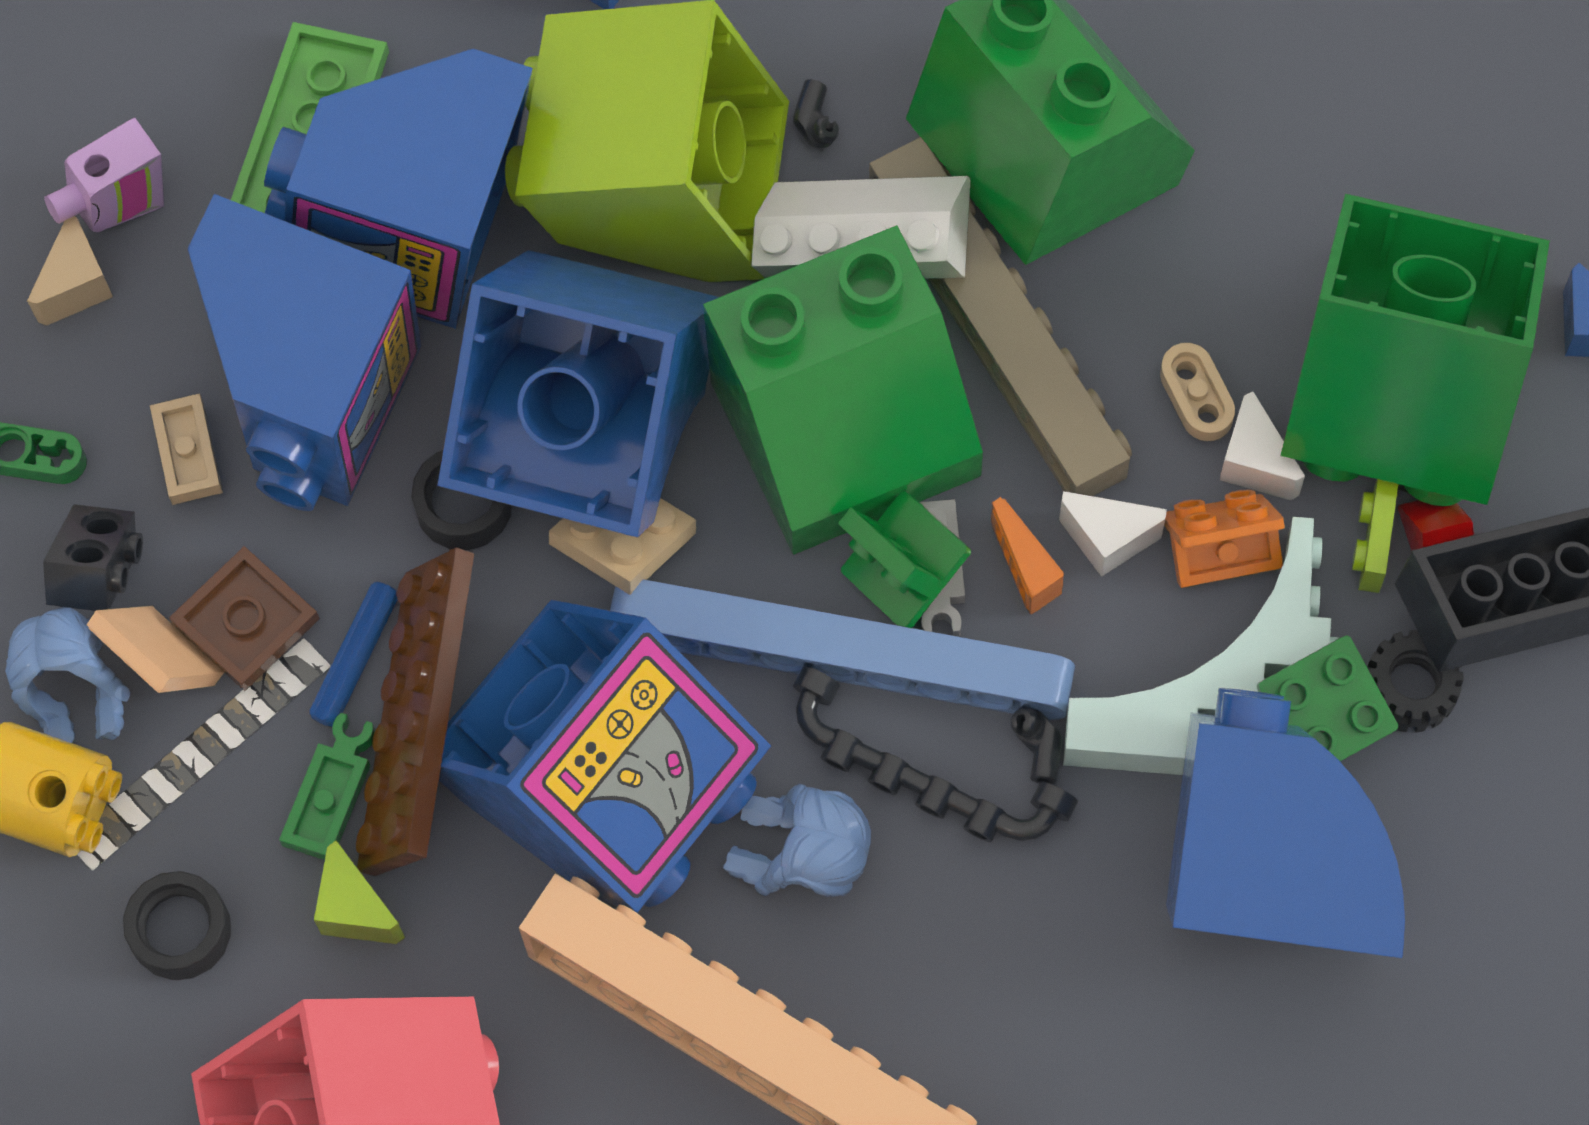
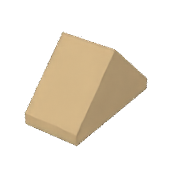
[27,216,113,325]

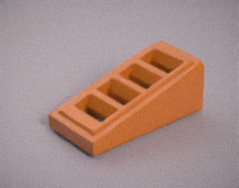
[991,497,1064,614]

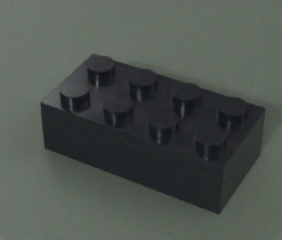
[1395,508,1589,672]

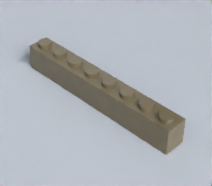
[869,137,1132,496]

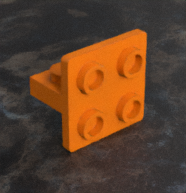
[1164,490,1285,588]

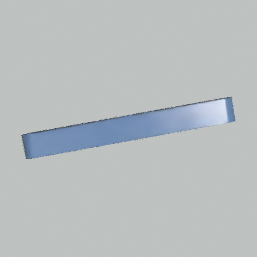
[610,579,1075,720]

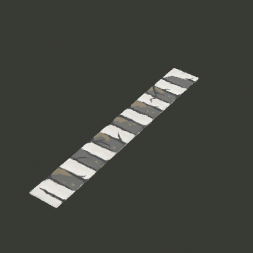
[77,638,331,871]

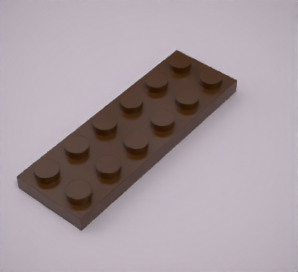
[356,547,474,876]

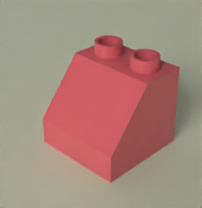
[191,996,500,1125]

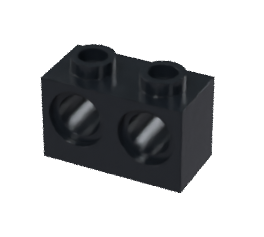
[43,504,143,611]

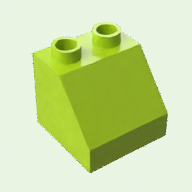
[505,0,789,282]

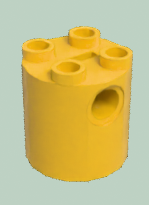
[0,722,122,857]

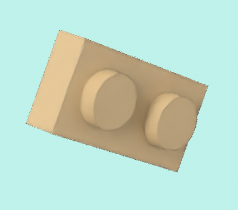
[150,393,223,505]

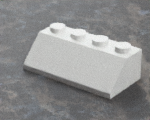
[752,176,970,279]

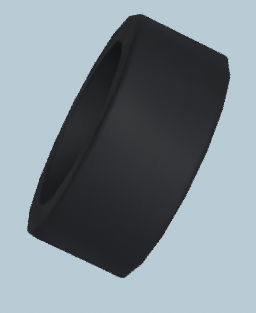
[411,450,512,550]
[123,871,231,980]

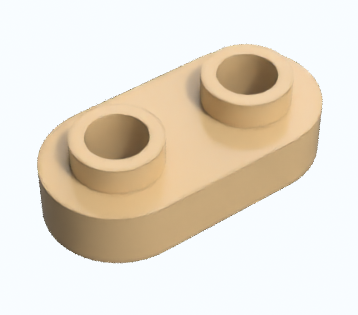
[1160,343,1235,441]

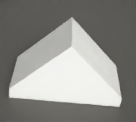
[1220,391,1305,500]
[1059,491,1167,577]

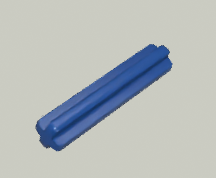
[309,581,397,727]

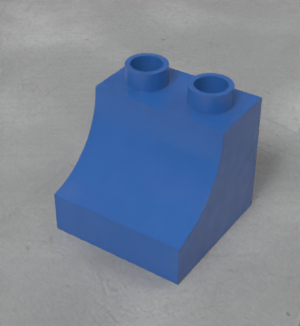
[437,250,719,537]

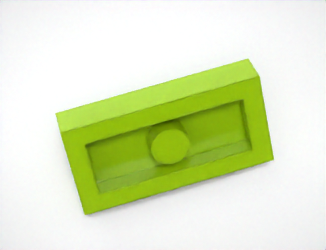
[1352,479,1398,593]

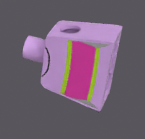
[44,118,164,232]

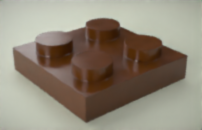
[169,546,320,691]

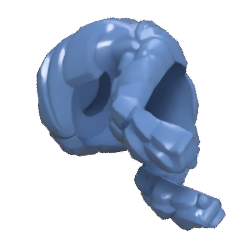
[5,607,130,743]
[723,784,871,897]

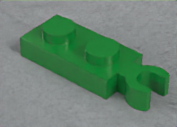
[279,713,375,860]

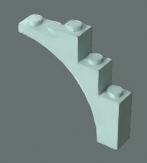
[1063,517,1339,775]

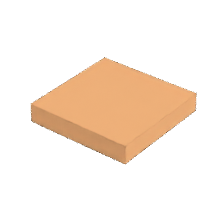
[87,606,224,693]

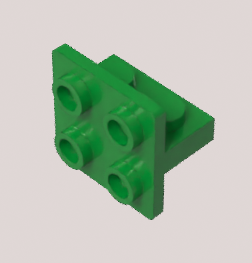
[838,491,971,628]
[1257,635,1398,761]

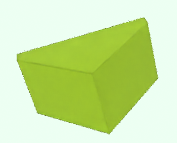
[314,841,405,944]

